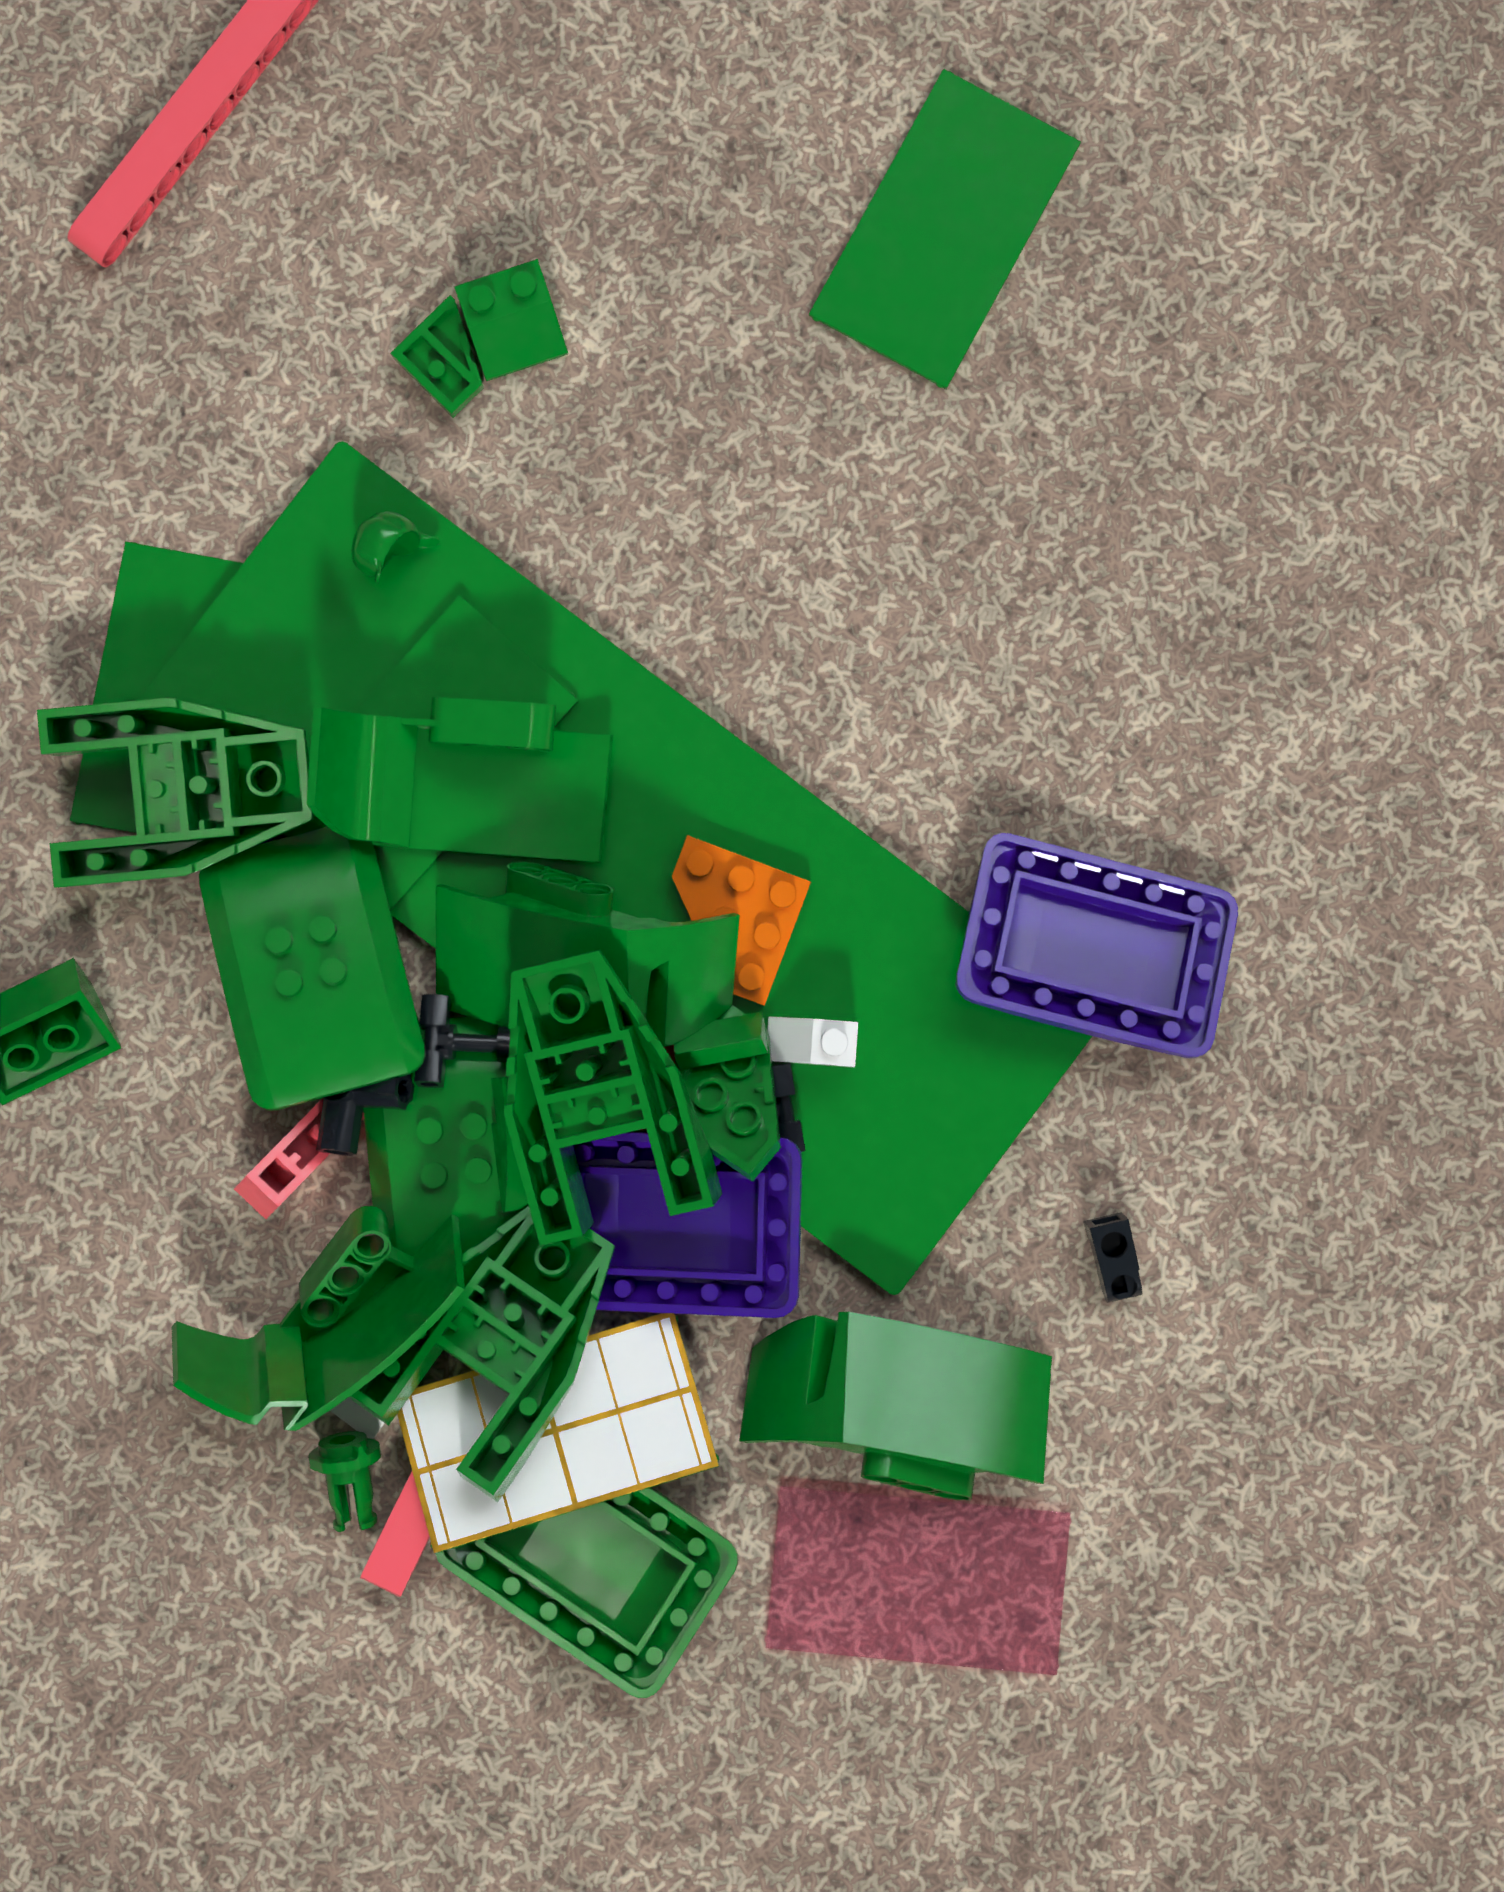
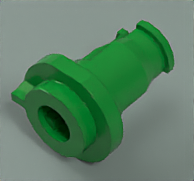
[308,1431,381,1532]

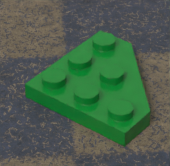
[678,1005,781,1182]

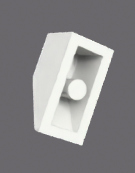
[767,1017,858,1067]

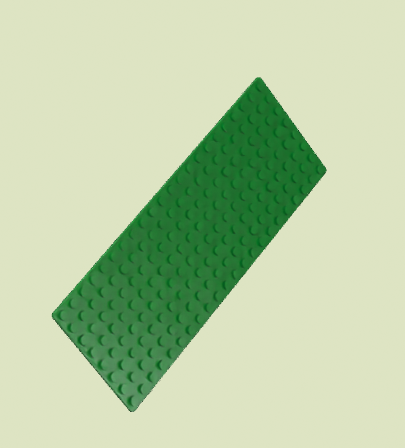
[138,441,1092,1295]

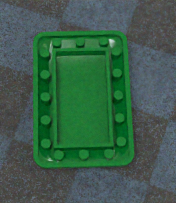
[199,826,426,1110]
[363,1016,523,1256]
[435,1487,738,1698]

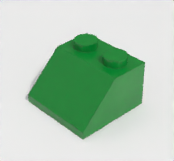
[454,259,568,382]

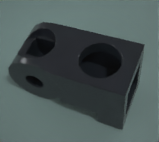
[1083,1212,1142,1303]

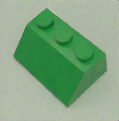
[0,958,121,1106]

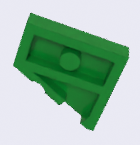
[390,295,484,418]

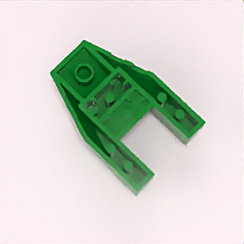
[37,697,314,888]
[504,949,723,1245]
[350,1206,615,1502]

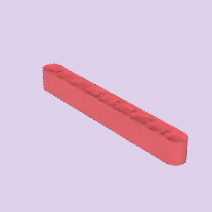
[67,0,319,268]

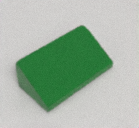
[674,1011,768,1070]

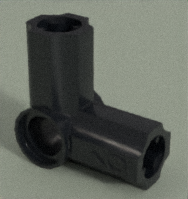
[316,1074,415,1156]

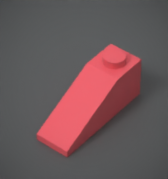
[234,1098,364,1219]

